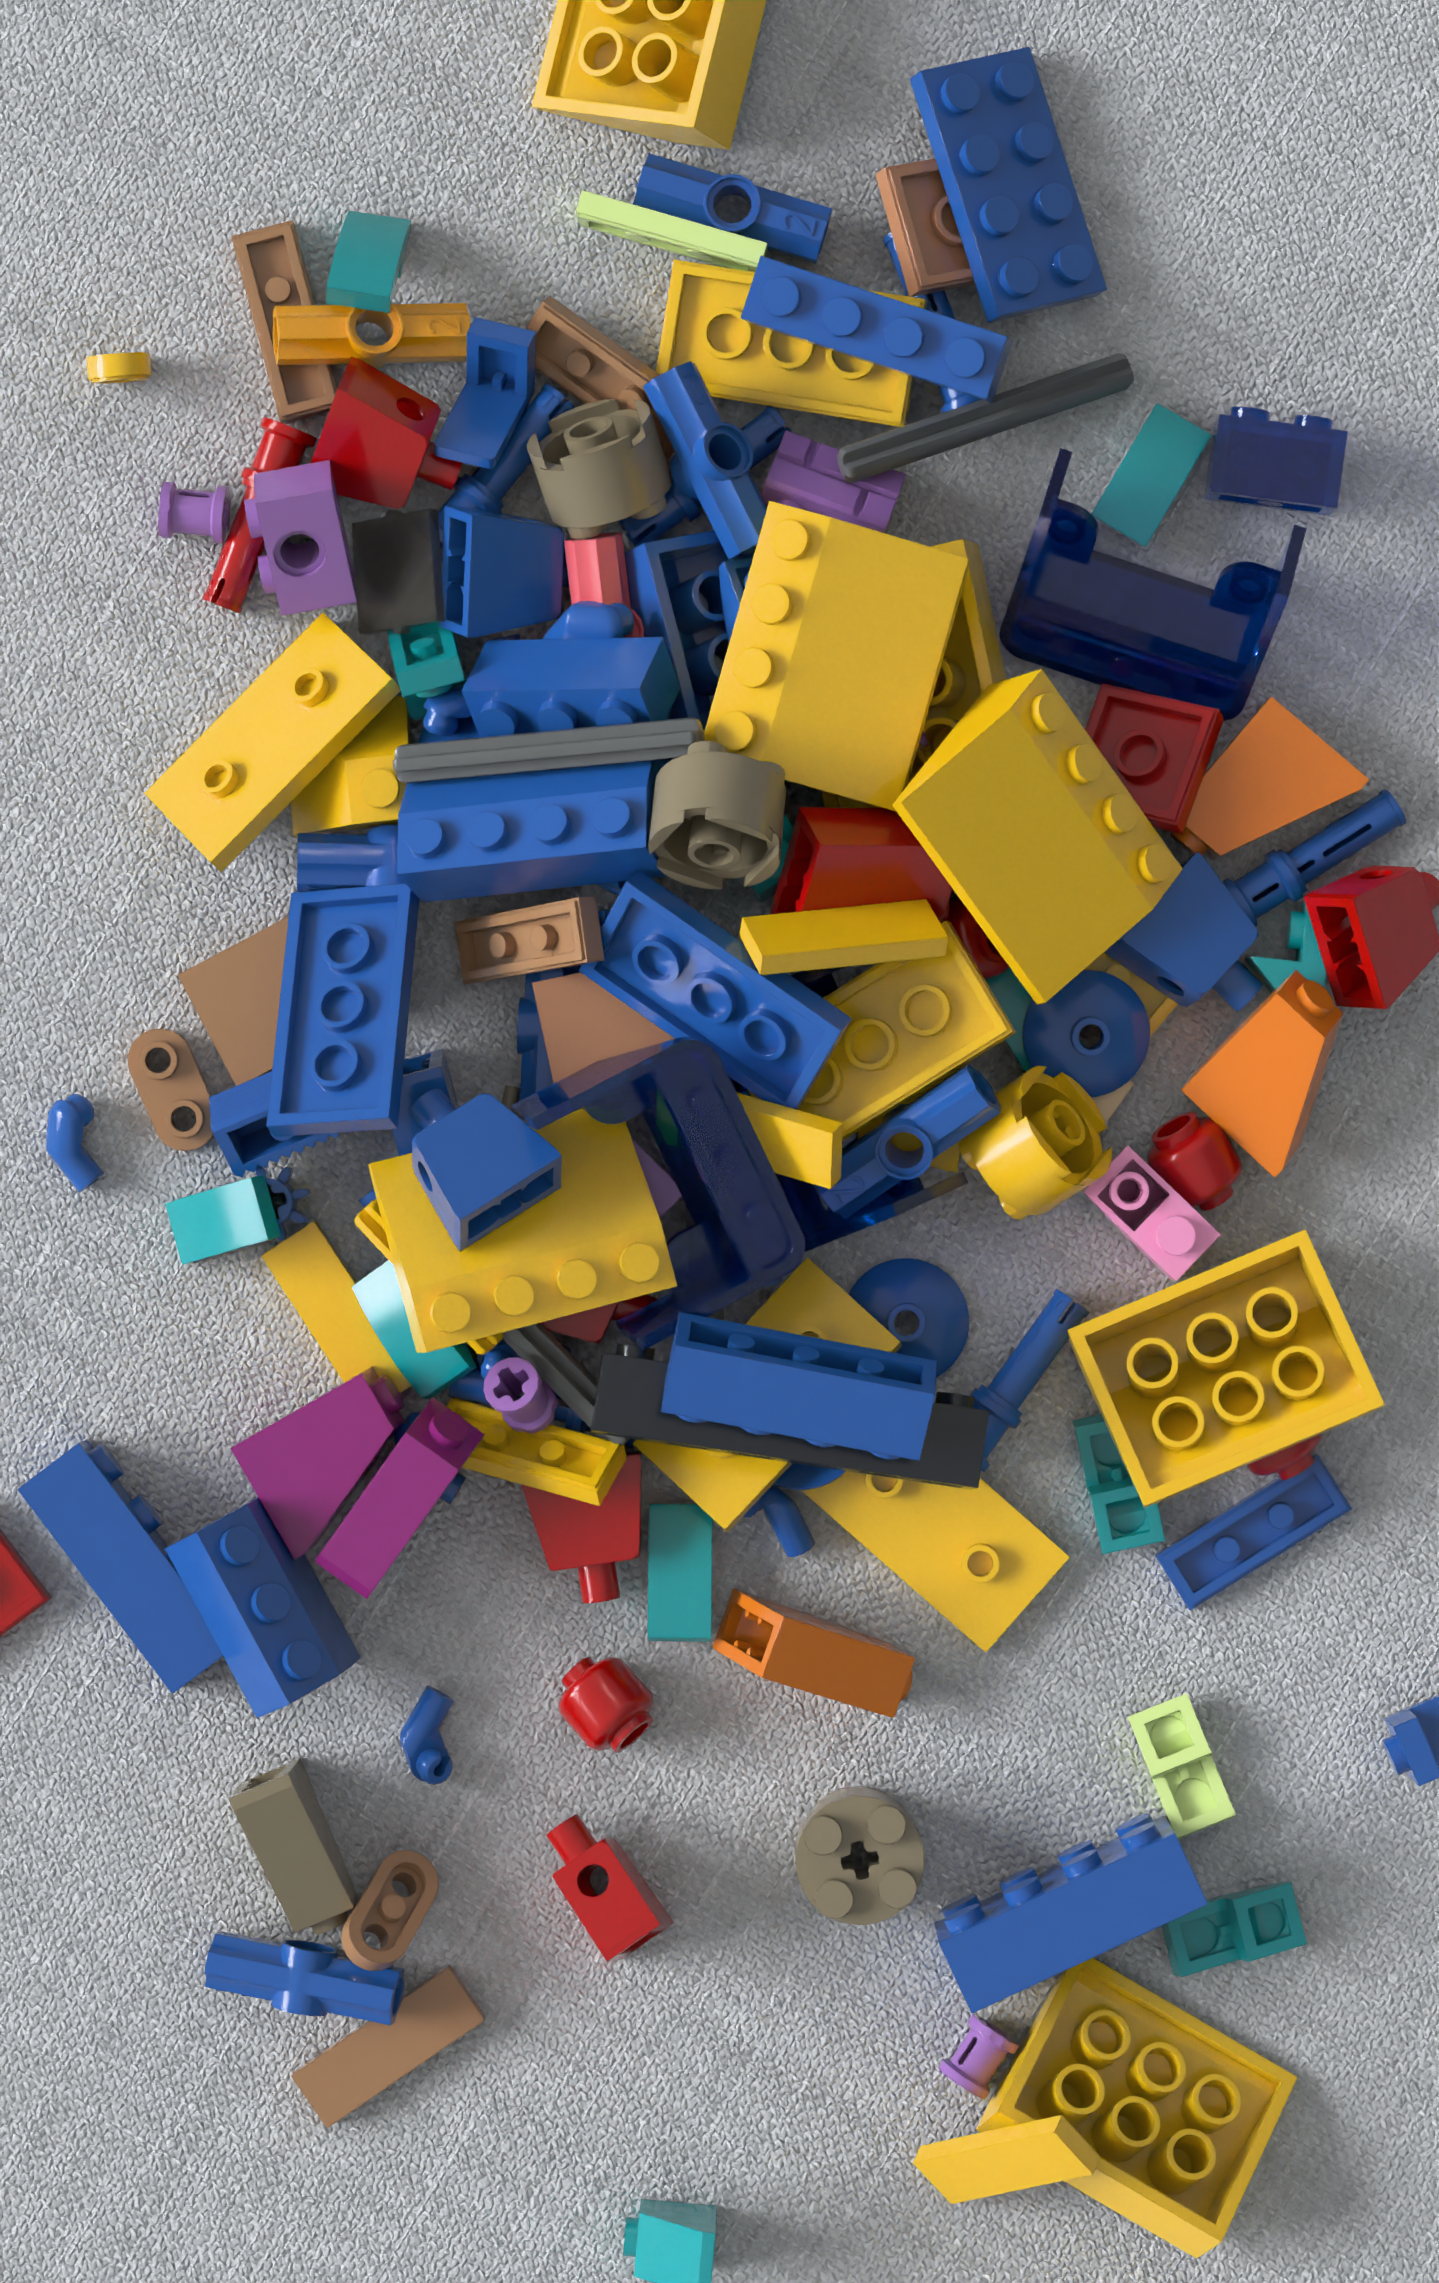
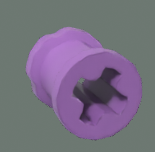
[158,481,231,544]
[483,1357,558,1434]
[938,2013,1020,2100]

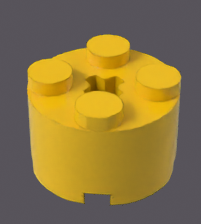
[958,1066,1112,1220]

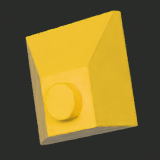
[290,696,412,836]

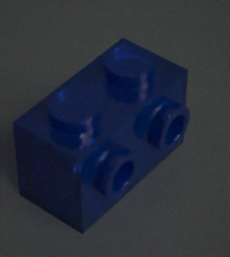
[1204,407,1348,516]

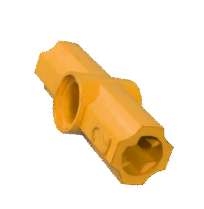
[272,303,470,369]

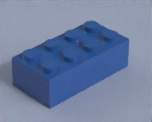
[934,1813,1208,2014]

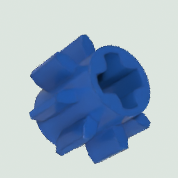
[256,1165,311,1241]

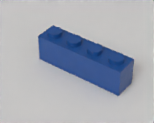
[741,256,1013,403]
[661,1312,937,1461]
[17,1439,223,1694]

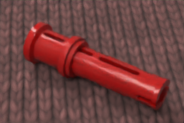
[202,417,317,614]

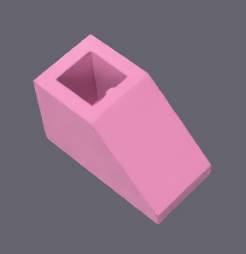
[1083,1145,1221,1281]

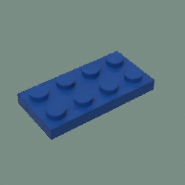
[910,47,1107,323]
[579,870,852,1110]
[266,883,420,1137]

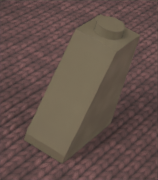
[229,1758,359,1935]

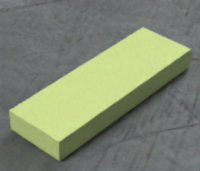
[576,190,767,272]

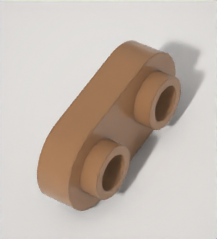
[128,1029,214,1151]
[341,1850,439,1971]

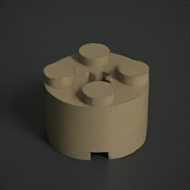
[527,399,673,539]
[648,741,786,889]
[795,1786,924,1925]

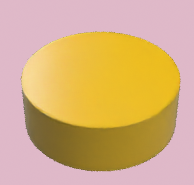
[86,352,152,384]

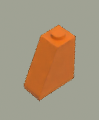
[1170,696,1369,859]
[1181,969,1343,1178]
[712,1588,915,1718]

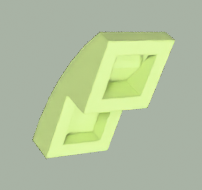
[1128,1693,1236,1840]

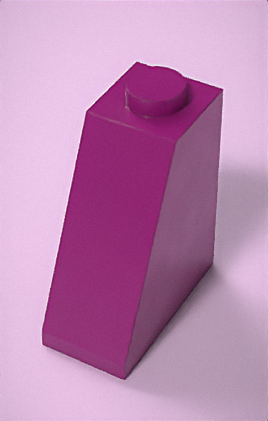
[230,1366,405,1560]
[314,1397,485,1599]

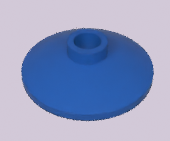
[1022,970,1150,1097]
[849,1258,969,1377]

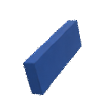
[1154,1454,1352,1610]

